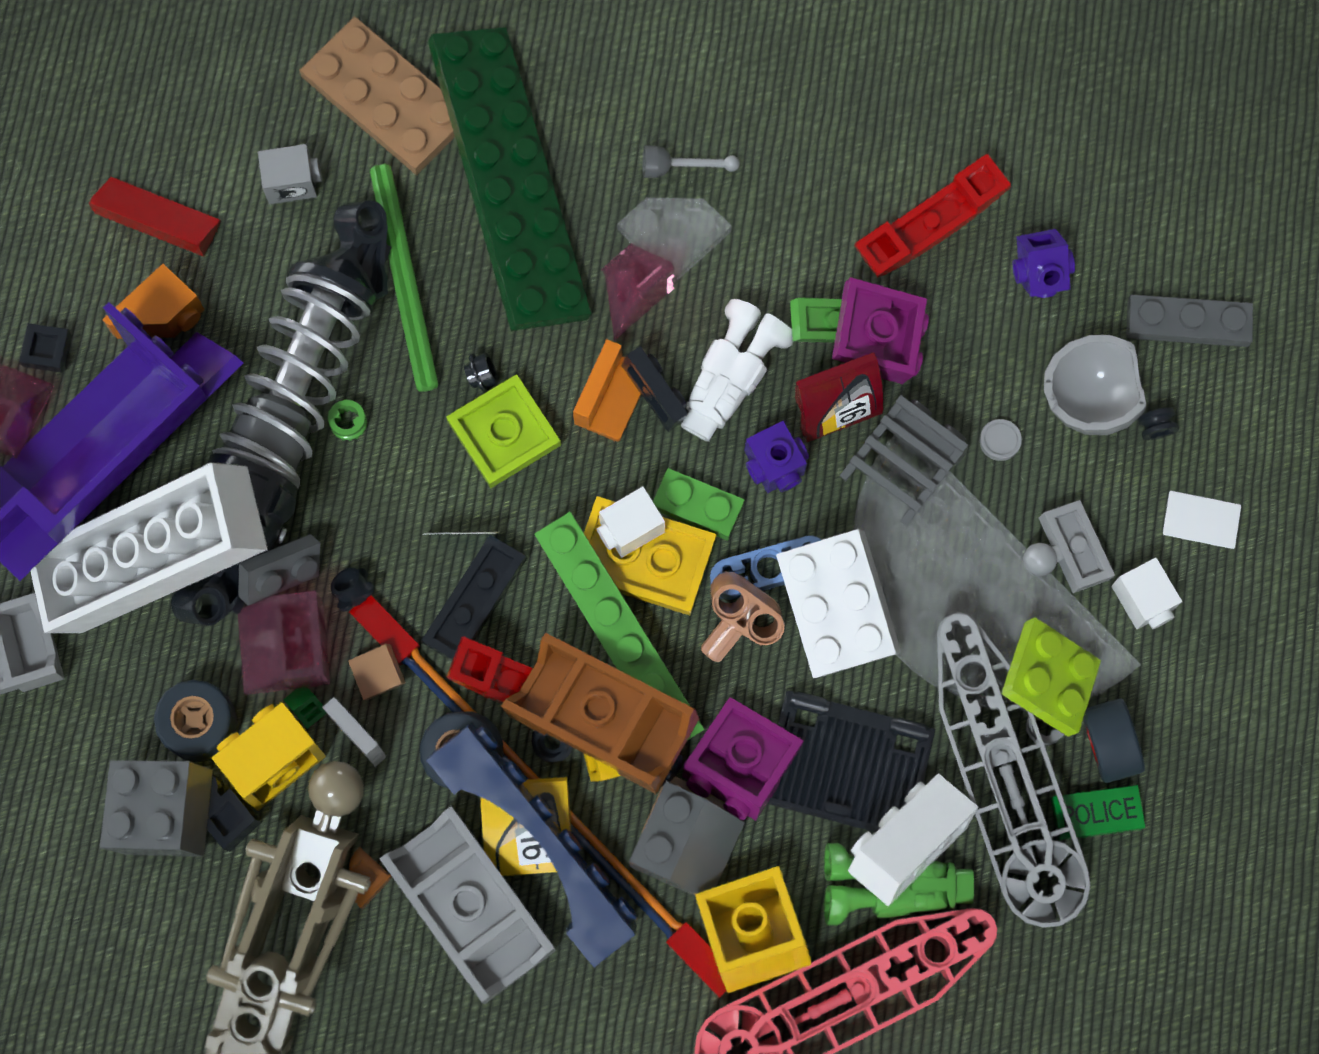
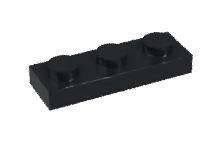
[421,535,526,661]

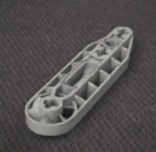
[937,612,1090,928]

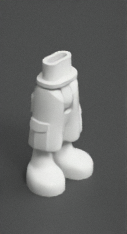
[681,299,793,442]

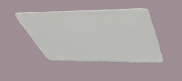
[1163,491,1241,549]

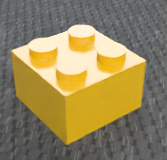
[212,702,326,811]
[695,866,812,993]

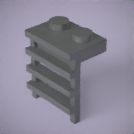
[840,395,968,527]

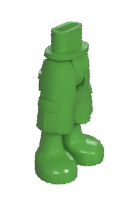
[824,843,974,926]

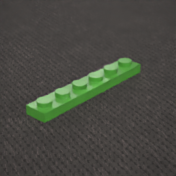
[534,512,705,740]

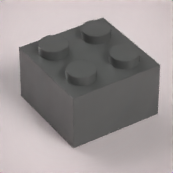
[100,760,213,857]

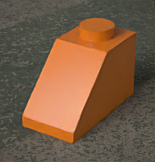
[102,264,204,339]

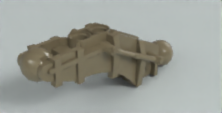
[205,761,371,1054]

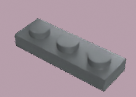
[1126,295,1253,347]

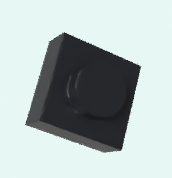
[19,323,72,373]

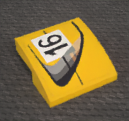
[480,777,571,876]

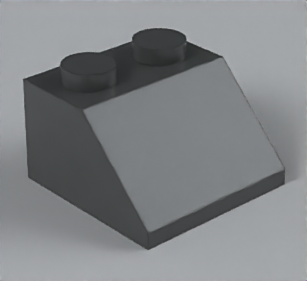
[629,781,745,896]

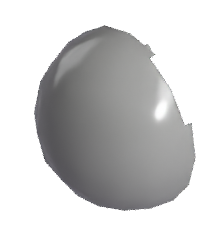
[1044,335,1146,435]

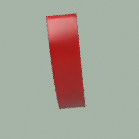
[854,154,1011,278]
[446,637,533,704]

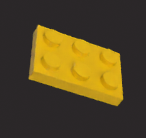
[584,496,716,616]

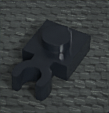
[207,774,262,852]

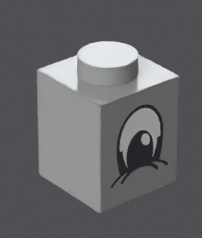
[258,144,322,204]

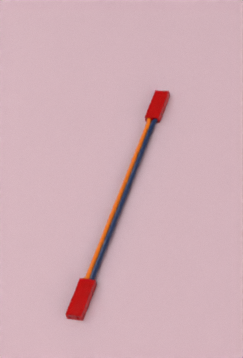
[349,595,727,998]

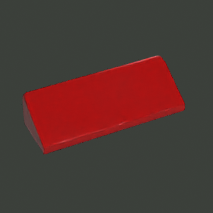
[89,177,221,257]

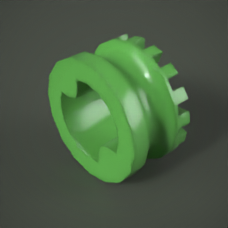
[328,400,367,441]

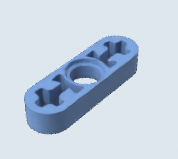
[710,536,821,600]

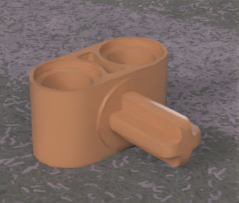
[701,572,785,662]

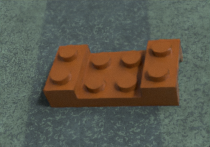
[501,633,699,794]

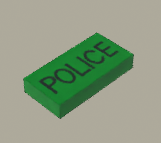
[1050,785,1146,841]

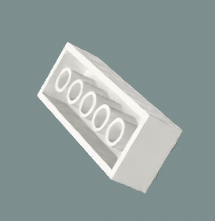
[31,463,267,633]

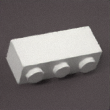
[848,773,978,906]

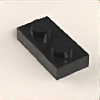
[621,346,688,432]

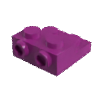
[832,277,929,384]
[682,697,803,821]

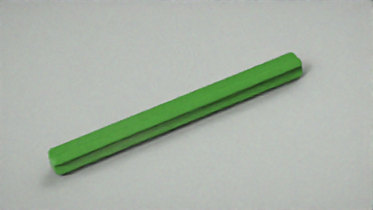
[370,164,438,392]

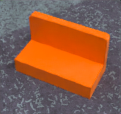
[573,339,641,442]

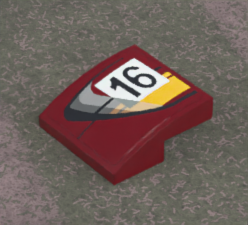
[795,352,883,443]

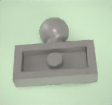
[1023,500,1115,593]

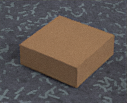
[348,644,406,700]

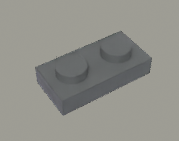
[239,534,320,606]

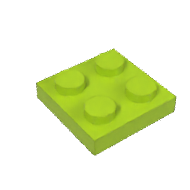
[446,374,561,488]
[1001,617,1101,737]

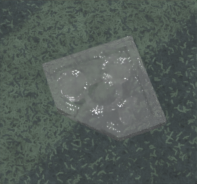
[617,198,732,284]

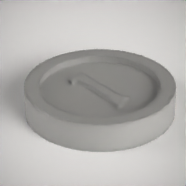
[979,419,1022,461]

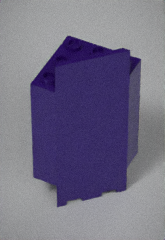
[0,302,243,581]

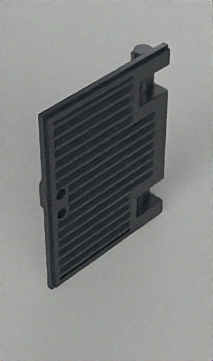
[767,691,936,832]

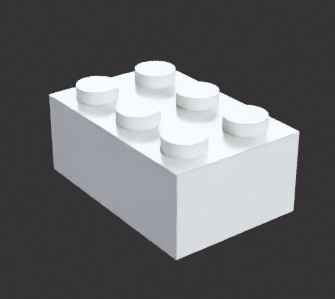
[776,529,902,678]

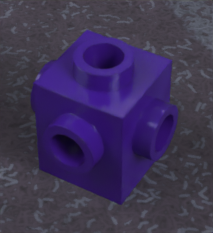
[1012,229,1075,298]
[744,421,809,493]

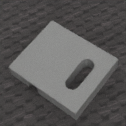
[323,697,386,767]

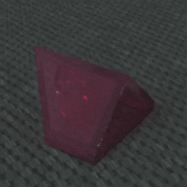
[601,244,674,341]

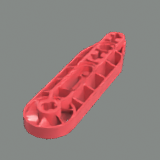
[694,908,997,1054]

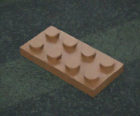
[300,17,455,175]

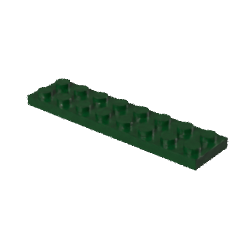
[428,27,591,331]

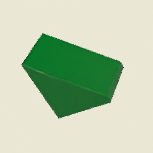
[283,683,327,729]

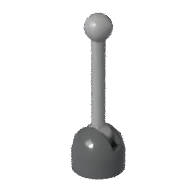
[643,145,740,178]

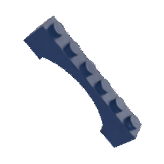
[426,722,638,967]

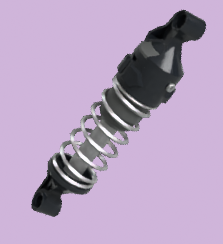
[171,200,392,626]

